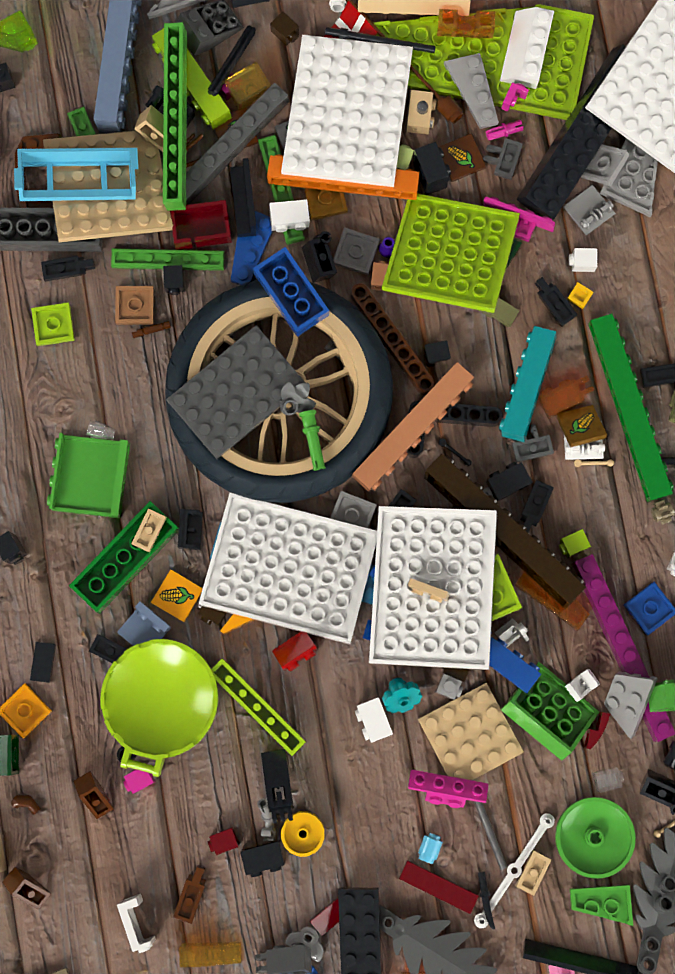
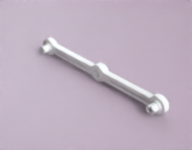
[474,813,555,928]

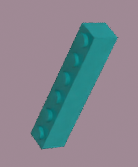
[499,326,557,442]

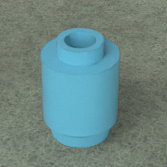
[418,833,443,864]

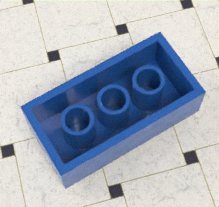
[253,247,329,337]

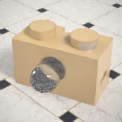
[407,90,436,134]

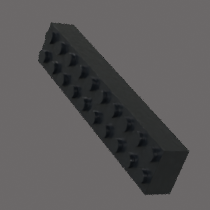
[516,44,626,220]

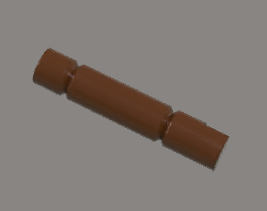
[132,321,171,339]

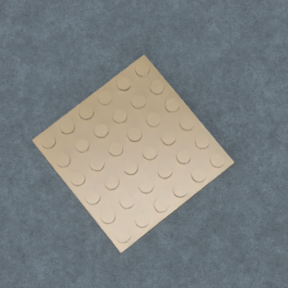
[43,131,173,242]

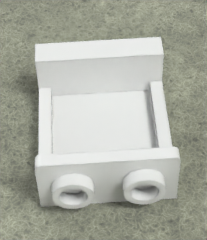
[117,893,156,953]

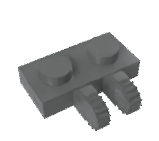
[483,138,523,180]
[512,424,554,463]

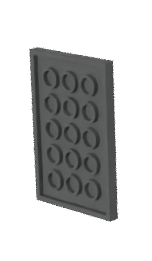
[166,326,305,460]

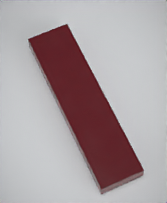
[399,860,479,914]

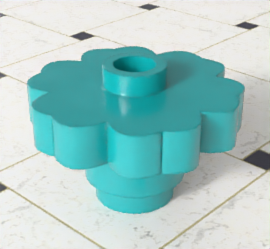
[382,678,422,713]

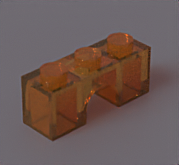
[437,9,495,39]

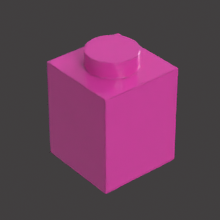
[123,769,156,794]

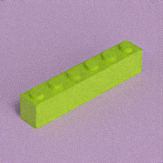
[152,28,232,130]
[211,659,306,756]

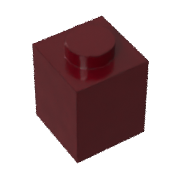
[207,827,239,855]

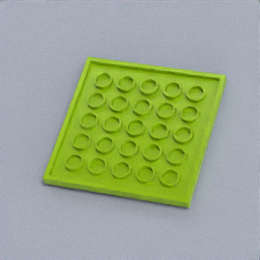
[382,194,520,313]

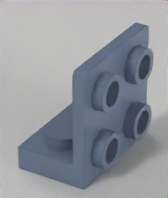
[118,601,172,646]

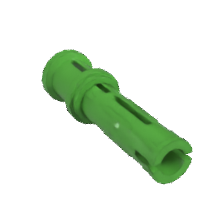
[299,410,326,471]

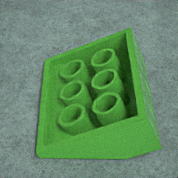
[501,662,599,761]

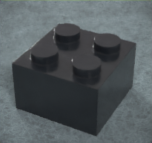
[413,142,451,195]

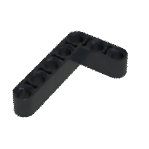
[407,401,503,458]

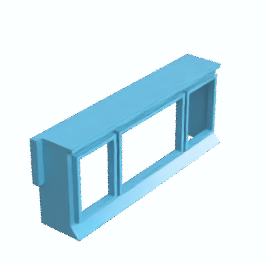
[14,148,138,201]

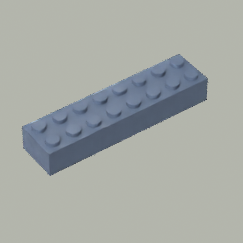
[94,0,142,134]

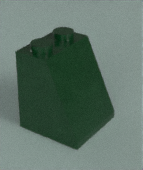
[0,734,19,776]

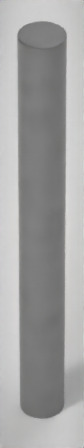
[474,801,507,870]

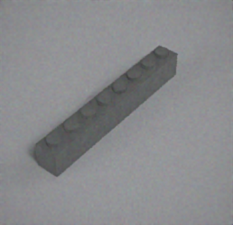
[186,82,289,205]

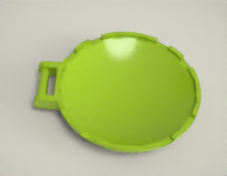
[100,639,218,777]

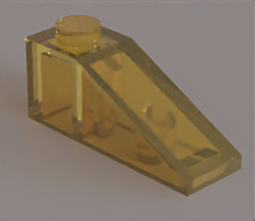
[179,942,241,968]

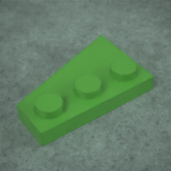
[569,884,633,926]

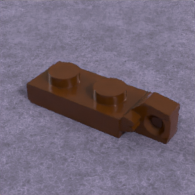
[173,866,206,924]

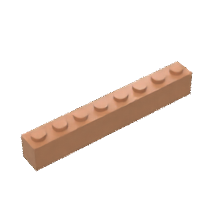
[352,362,474,492]

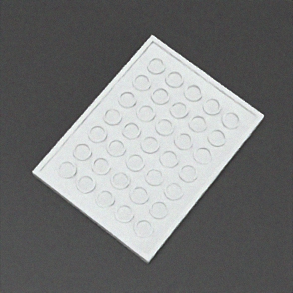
[585,0,675,173]
[281,35,413,187]
[199,493,377,644]
[369,506,497,670]

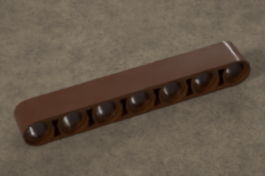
[351,283,434,395]

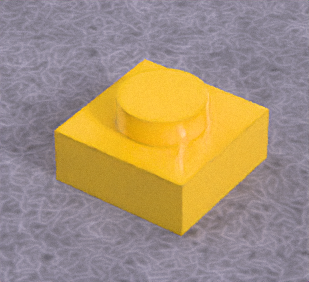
[567,282,594,309]

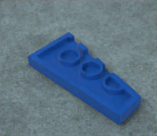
[231,211,273,285]

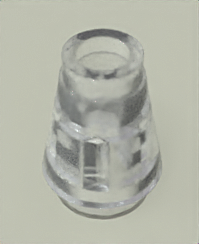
[86,420,116,440]

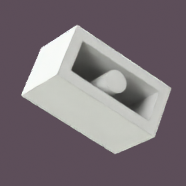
[269,199,310,232]
[355,697,393,743]

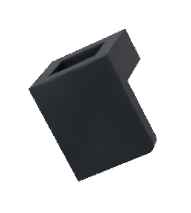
[424,340,451,367]

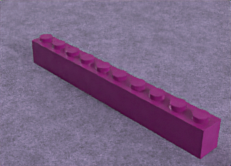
[572,554,675,742]

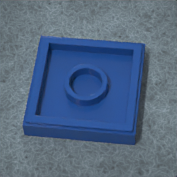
[623,582,675,636]

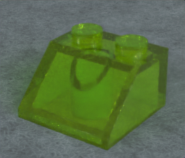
[0,10,38,52]

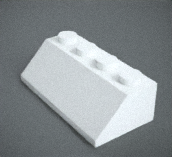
[500,7,554,89]

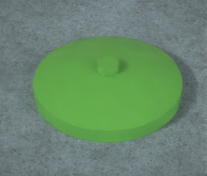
[555,797,636,878]

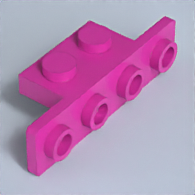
[484,196,555,242]
[408,770,488,808]

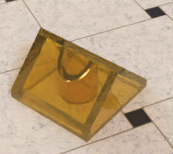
[224,62,271,110]

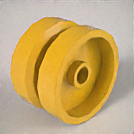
[281,811,325,857]

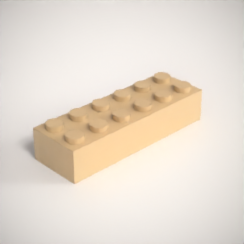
[358,0,470,17]

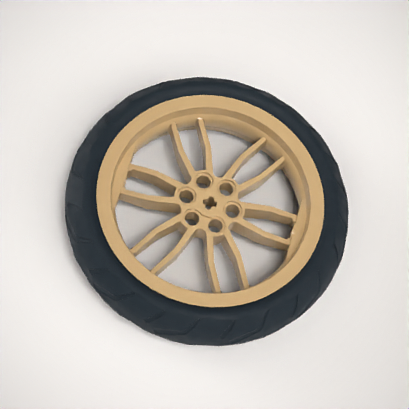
[165,280,393,503]

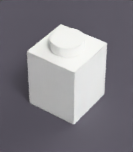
[569,248,597,272]

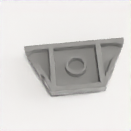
[604,671,658,739]

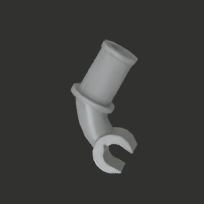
[257,798,276,841]

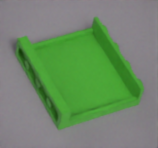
[47,433,130,518]

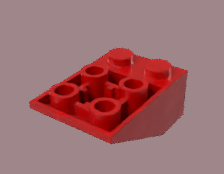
[272,632,317,672]

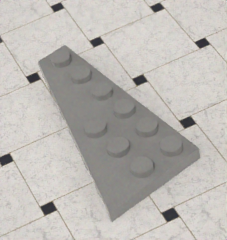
[600,138,658,217]

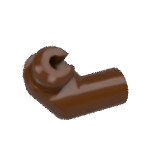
[11,794,41,815]

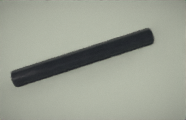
[208,25,256,96]

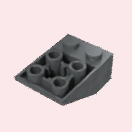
[176,0,244,56]

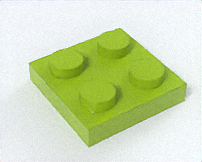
[31,302,75,346]

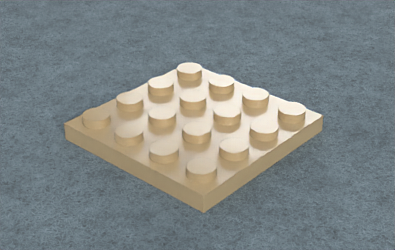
[418,683,524,780]

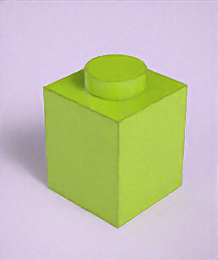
[559,529,591,558]

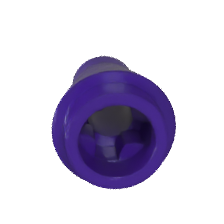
[379,237,395,258]

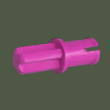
[486,119,523,141]

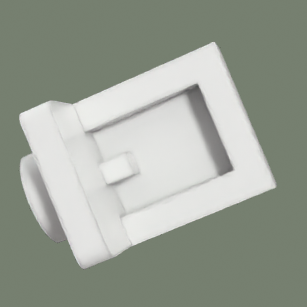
[495,618,529,648]
[565,669,600,702]

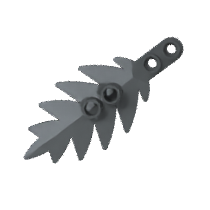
[633,828,675,974]
[379,904,497,974]

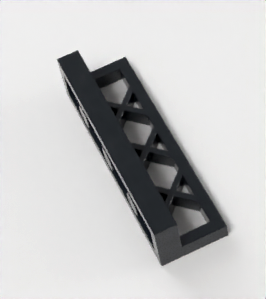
[230,158,256,237]

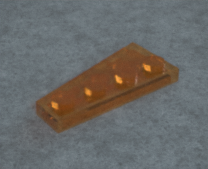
[515,571,590,631]

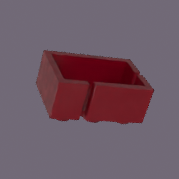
[170,200,232,250]

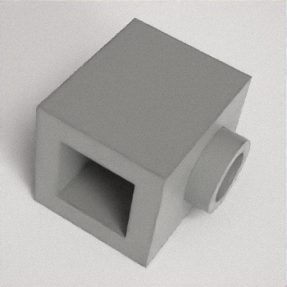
[435,674,463,700]

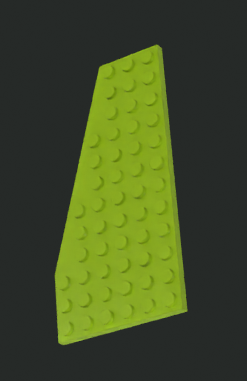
[373,4,594,120]

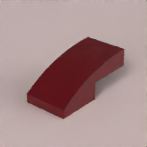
[584,712,610,749]

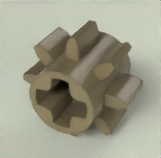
[651,500,675,525]

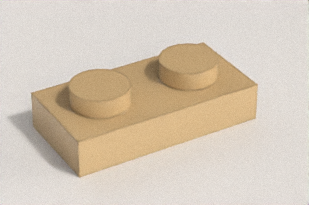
[131,509,167,553]
[408,578,450,603]
[515,850,551,896]

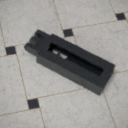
[261,749,294,824]

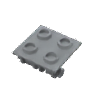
[563,185,616,236]

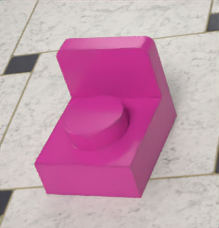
[501,83,529,112]

